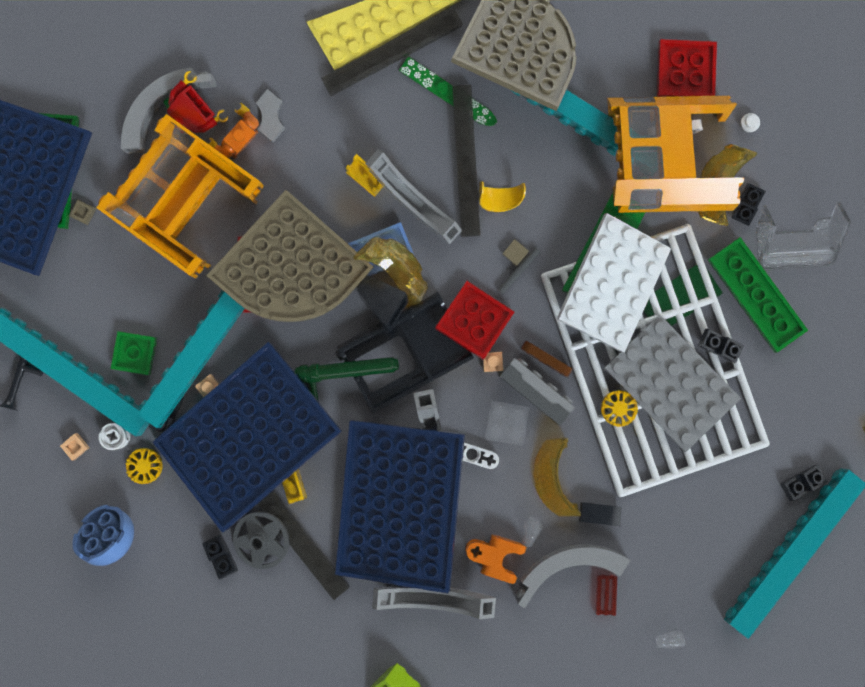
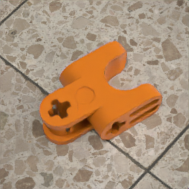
[466,534,527,584]

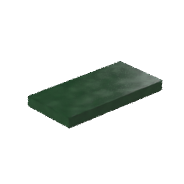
[643,265,723,326]

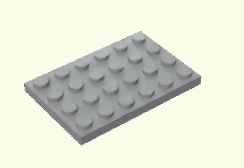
[604,315,741,452]

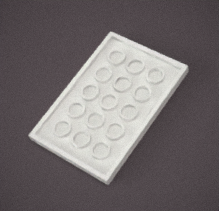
[556,213,671,353]

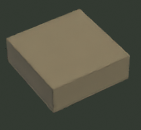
[69,199,96,225]
[502,239,529,267]

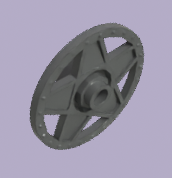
[233,511,289,569]

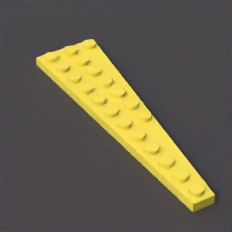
[306,0,461,72]

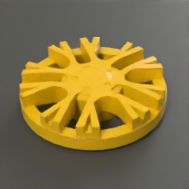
[601,390,638,427]
[125,448,163,484]

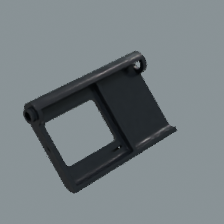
[335,292,474,413]

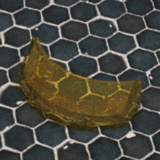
[698,144,757,226]
[353,237,428,308]
[533,437,581,517]

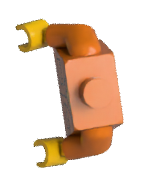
[209,103,259,159]

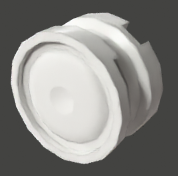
[99,423,131,450]

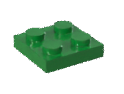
[111,331,157,375]

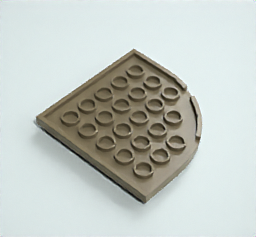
[451,0,577,111]
[206,190,374,322]

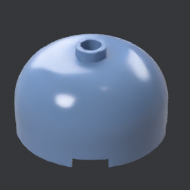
[72,505,134,566]

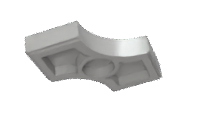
[255,89,285,143]

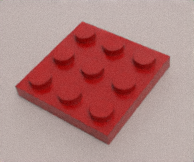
[657,39,717,97]
[435,281,514,360]

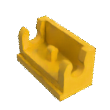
[346,154,383,197]
[282,469,307,504]

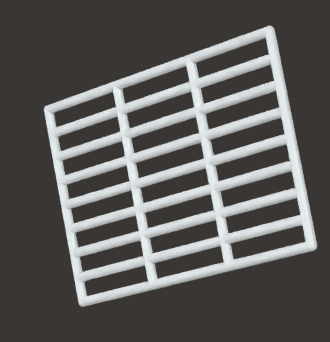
[541,224,770,497]

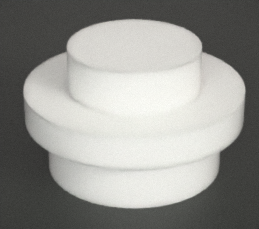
[740,113,760,132]

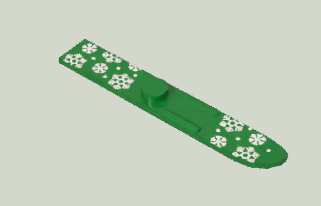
[399,57,497,126]

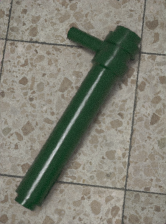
[295,357,399,401]

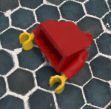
[167,71,228,133]

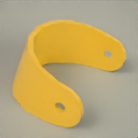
[479,181,526,212]

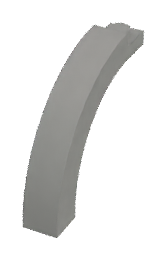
[121,68,216,154]
[365,149,462,244]
[413,389,442,431]
[516,544,631,608]
[372,585,496,619]

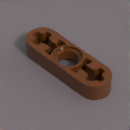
[520,340,573,378]

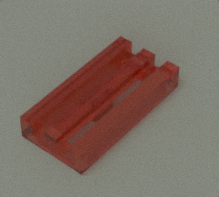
[595,574,617,616]

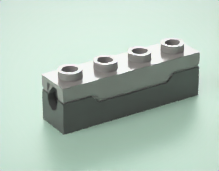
[499,358,575,425]

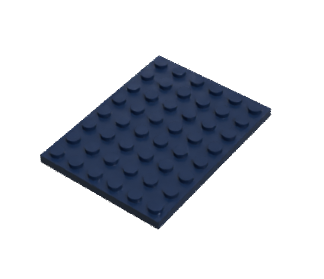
[0,100,92,276]
[153,342,342,533]
[335,420,465,594]

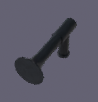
[0,357,44,411]

